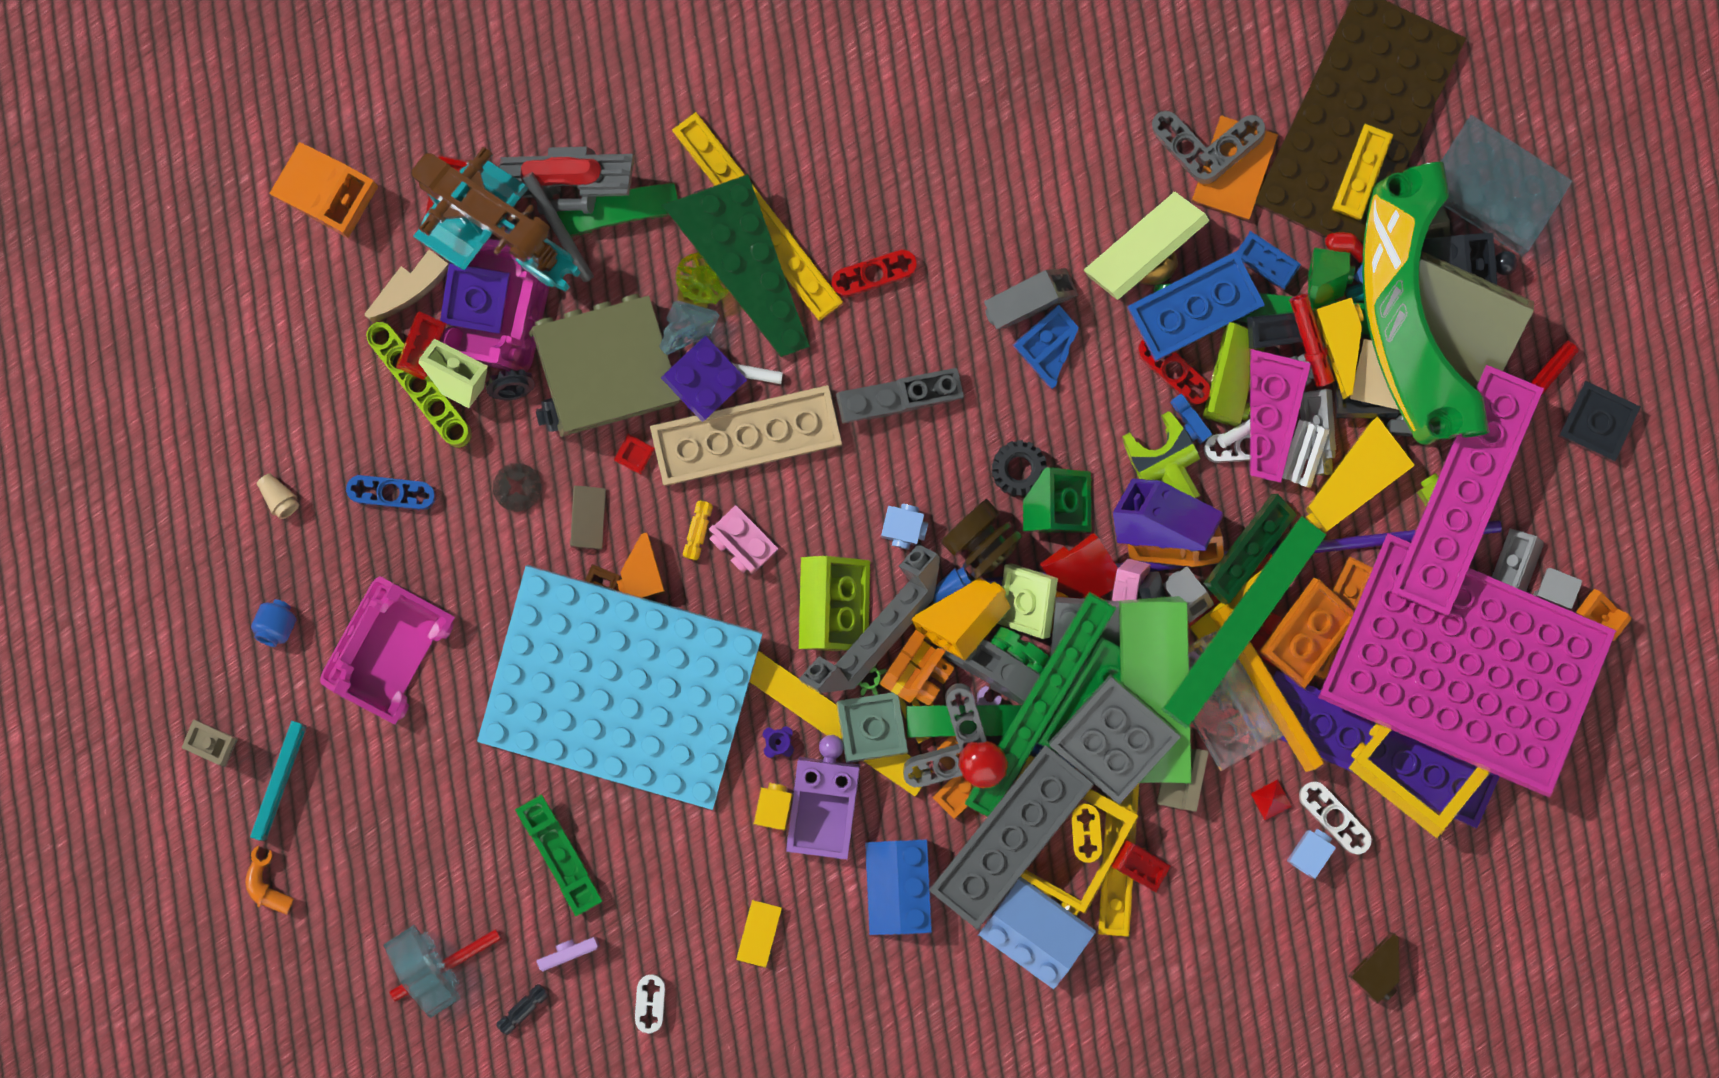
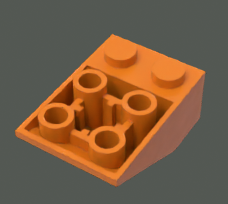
[269,142,378,238]

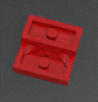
[1040,533,1118,599]

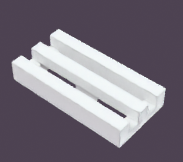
[1282,419,1330,487]

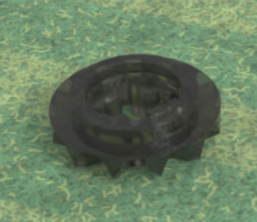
[493,463,542,512]

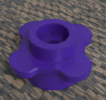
[762,726,794,758]

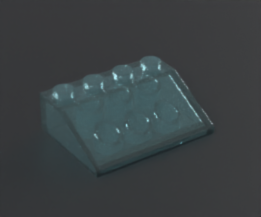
[1440,115,1572,256]

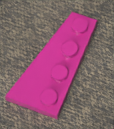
[1250,349,1311,483]

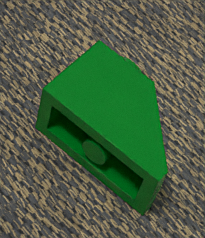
[1307,248,1355,310]

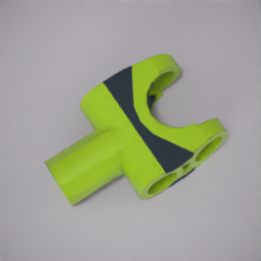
[1122,411,1201,498]

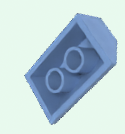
[978,877,1096,989]

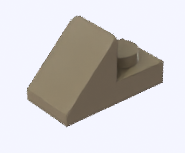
[181,719,238,767]

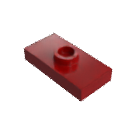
[396,311,447,380]
[1111,839,1171,893]

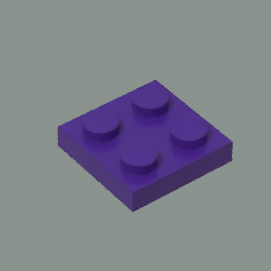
[440,263,511,334]
[661,335,747,422]

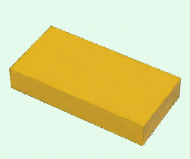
[736,900,782,968]

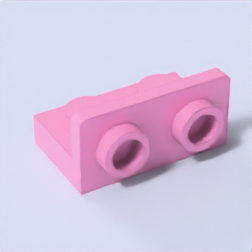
[709,505,778,575]

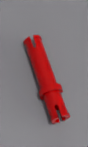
[1289,294,1335,386]

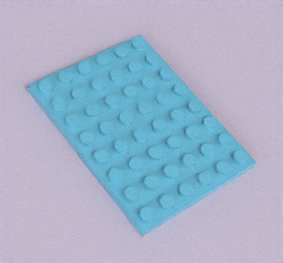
[477,565,763,810]

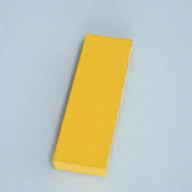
[1332,124,1393,220]

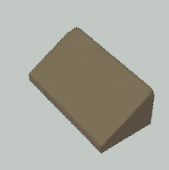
[570,485,606,549]

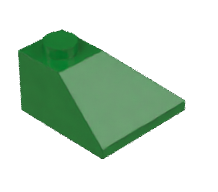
[1023,468,1092,533]

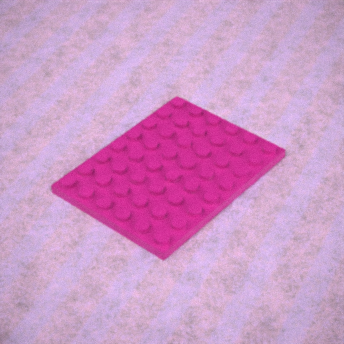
[1318,533,1616,797]

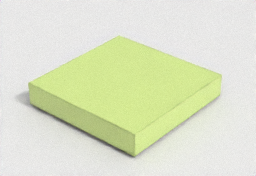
[997,564,1058,639]

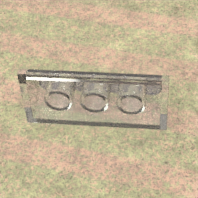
[1188,630,1283,771]

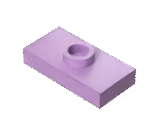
[536,936,600,971]

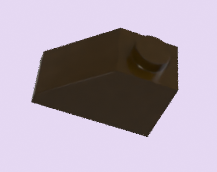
[1348,932,1400,1003]

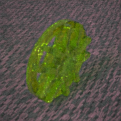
[675,252,729,304]

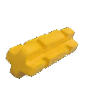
[683,501,713,560]

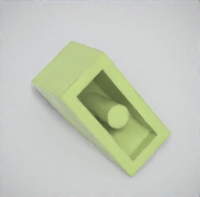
[419,339,488,408]

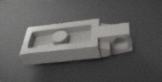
[1300,389,1336,476]

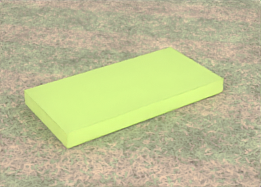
[1084,192,1210,300]

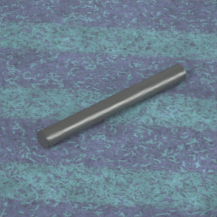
[522,172,594,282]

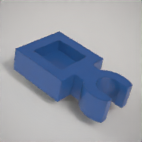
[1170,393,1212,444]

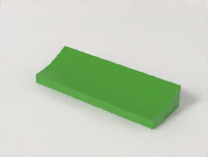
[1119,596,1191,783]

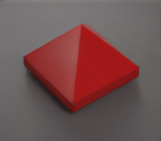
[1250,779,1292,821]

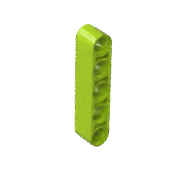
[366,322,472,448]

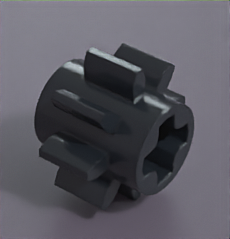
[536,398,559,432]

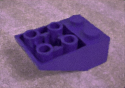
[1113,479,1223,551]

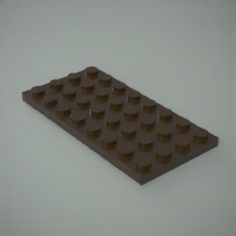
[1254,0,1466,244]

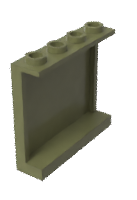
[1419,251,1534,389]
[529,294,681,437]

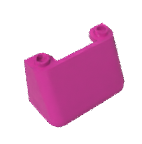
[440,239,549,372]
[320,576,455,725]

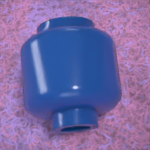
[251,599,296,647]

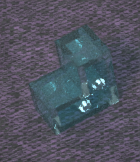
[383,925,461,1018]

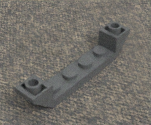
[799,544,940,693]

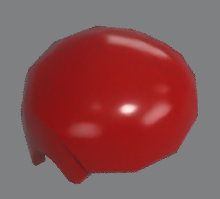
[958,741,1008,788]

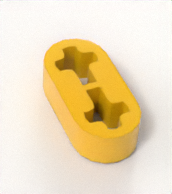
[1072,804,1103,863]

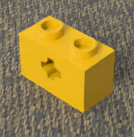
[754,783,793,830]

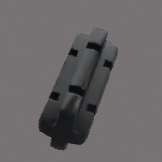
[496,984,549,1035]

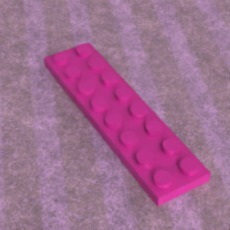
[1390,365,1544,616]

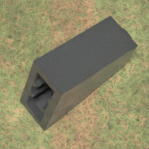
[984,268,1079,329]

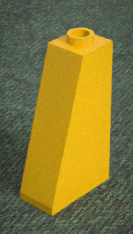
[1305,417,1415,533]

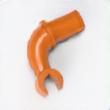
[245,845,294,915]

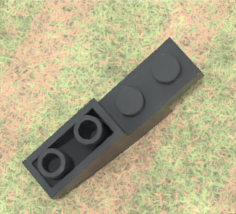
[836,368,964,424]
[939,639,1039,705]

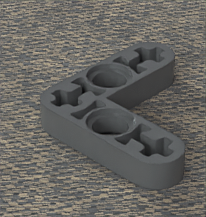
[1152,111,1266,184]
[903,683,987,787]

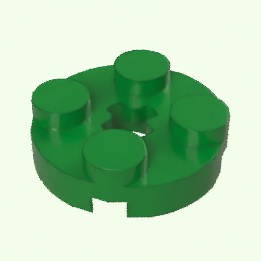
[990,627,1050,675]

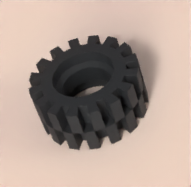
[992,440,1047,497]

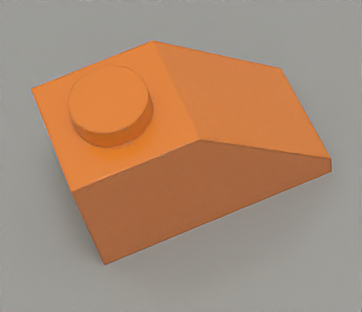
[617,533,665,599]

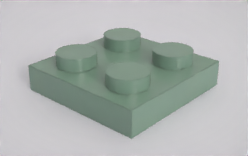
[836,693,908,763]

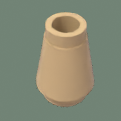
[257,473,299,519]

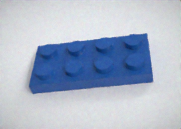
[1127,251,1265,362]

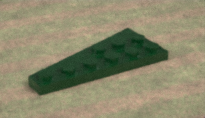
[661,174,810,357]

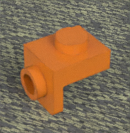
[1576,588,1632,641]

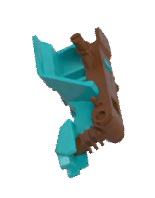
[411,147,581,291]

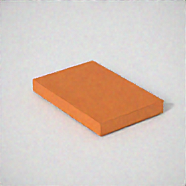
[1191,115,1278,221]
[1260,578,1354,689]

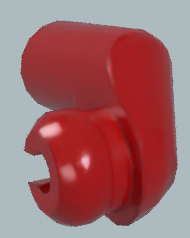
[1325,232,1363,263]

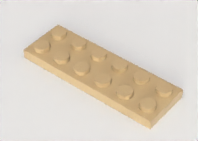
[650,385,842,486]

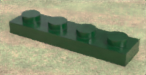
[1203,494,1297,604]

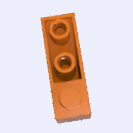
[1127,526,1224,567]

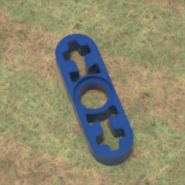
[346,475,436,510]

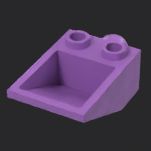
[786,735,860,859]

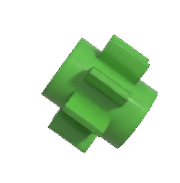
[857,663,886,696]

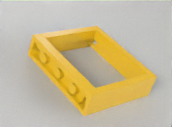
[1349,723,1490,838]
[1015,756,1139,915]

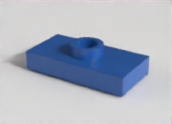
[1237,231,1301,291]

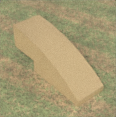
[364,249,449,322]

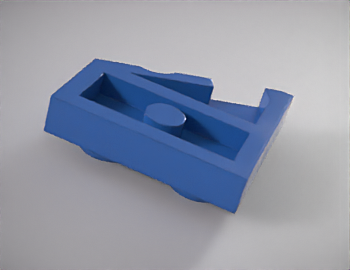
[1012,305,1079,389]

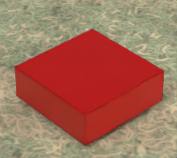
[614,434,655,475]

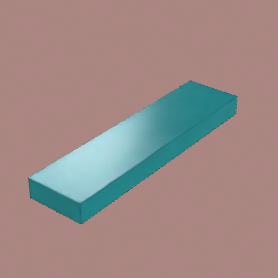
[250,721,307,841]

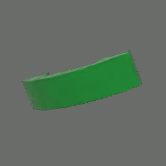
[557,183,678,237]
[906,705,1022,737]
[515,794,603,916]

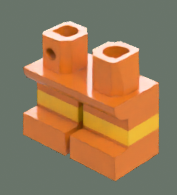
[879,630,954,706]

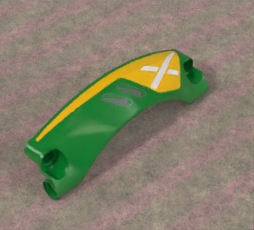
[1362,162,1490,445]

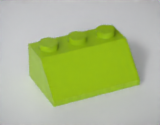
[1202,322,1265,427]
[799,556,870,651]

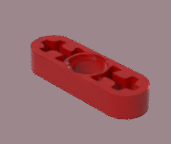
[832,250,917,297]
[1137,339,1210,406]

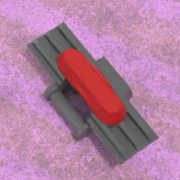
[499,147,635,215]

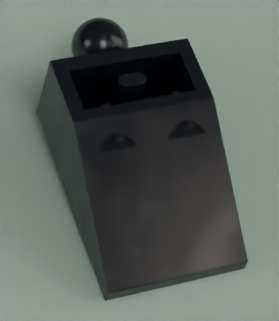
[1421,233,1517,285]

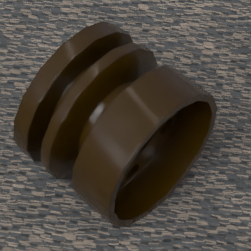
[941,499,1023,580]

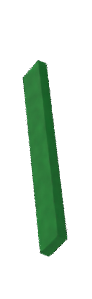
[1161,517,1326,728]
[965,591,1117,817]

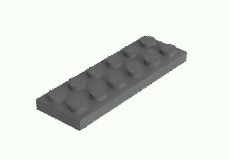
[929,745,1094,930]

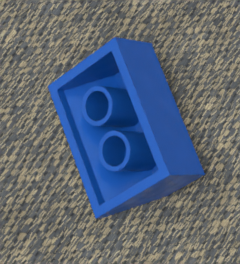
[865,840,931,935]

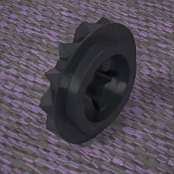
[486,369,535,401]

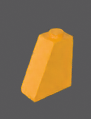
[911,578,1011,661]

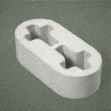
[635,974,666,1033]

